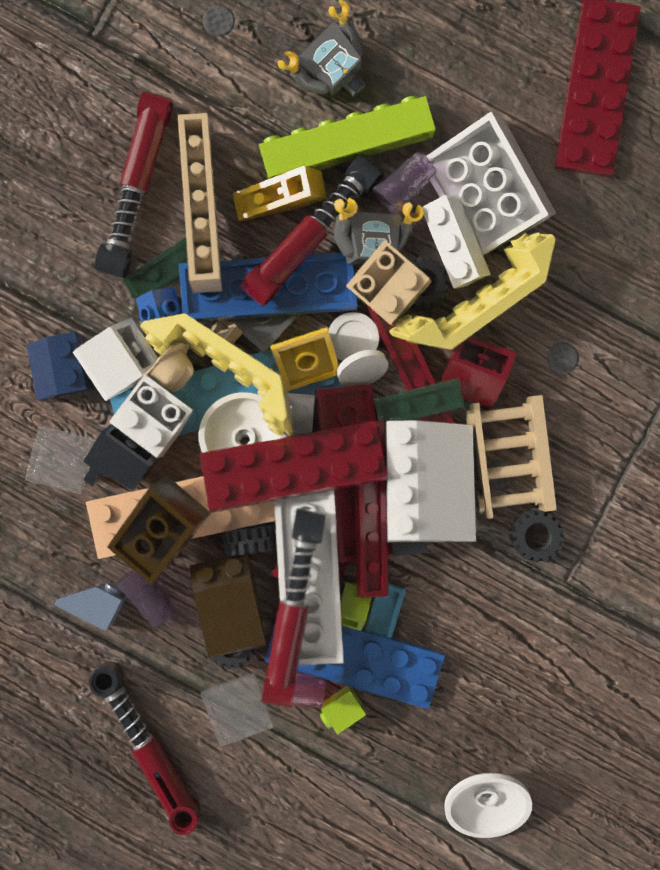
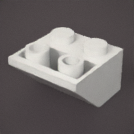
[73,318,158,401]
[109,375,193,458]

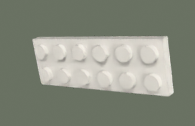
[275,490,343,665]

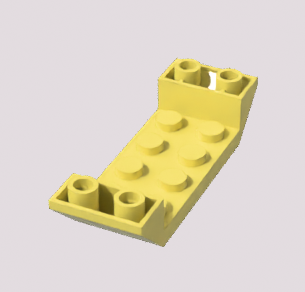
[389,232,555,349]
[140,314,295,437]

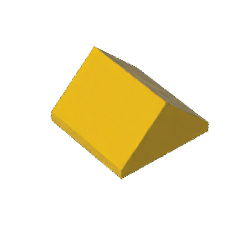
[271,328,339,392]

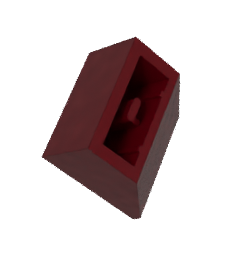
[438,336,517,409]

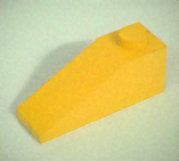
[232,166,327,221]

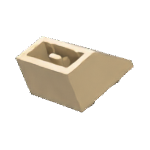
[346,240,432,326]

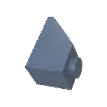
[54,582,127,631]

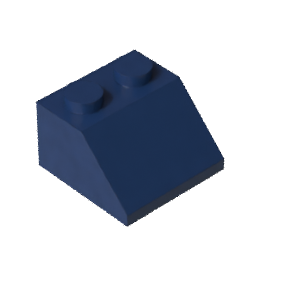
[27,332,94,401]

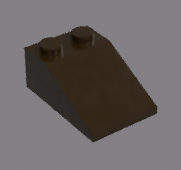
[107,475,211,585]
[189,554,266,659]

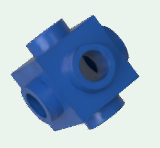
[136,287,182,322]

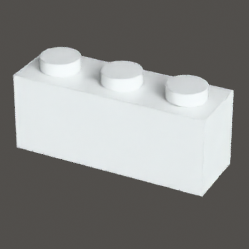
[422,195,491,288]

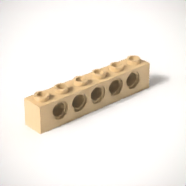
[178,113,222,293]

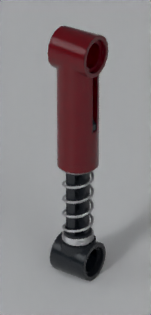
[94,91,173,278]
[240,154,385,307]
[261,509,326,708]
[89,662,201,835]

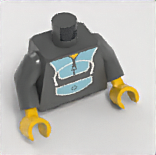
[278,0,365,97]
[334,198,424,266]

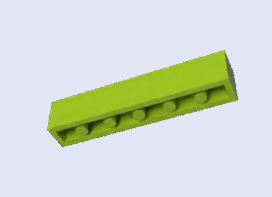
[259,95,435,180]

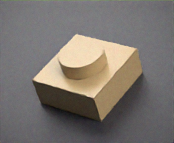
[210,320,243,345]

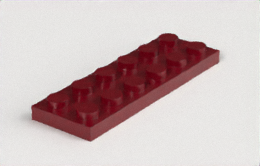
[554,0,641,178]
[315,384,392,563]
[200,421,388,513]

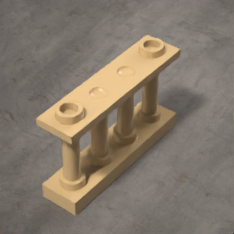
[466,395,557,519]

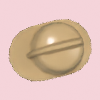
[136,342,194,393]

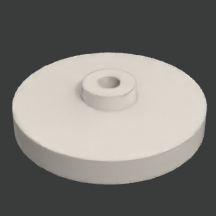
[329,312,379,362]
[337,350,388,387]

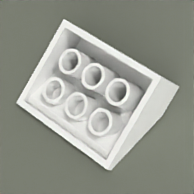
[420,112,556,255]
[386,421,476,542]

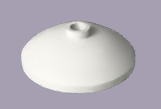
[199,392,287,452]
[444,773,532,838]

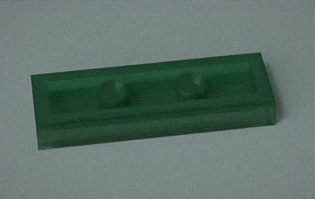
[122,237,188,299]
[374,378,466,427]

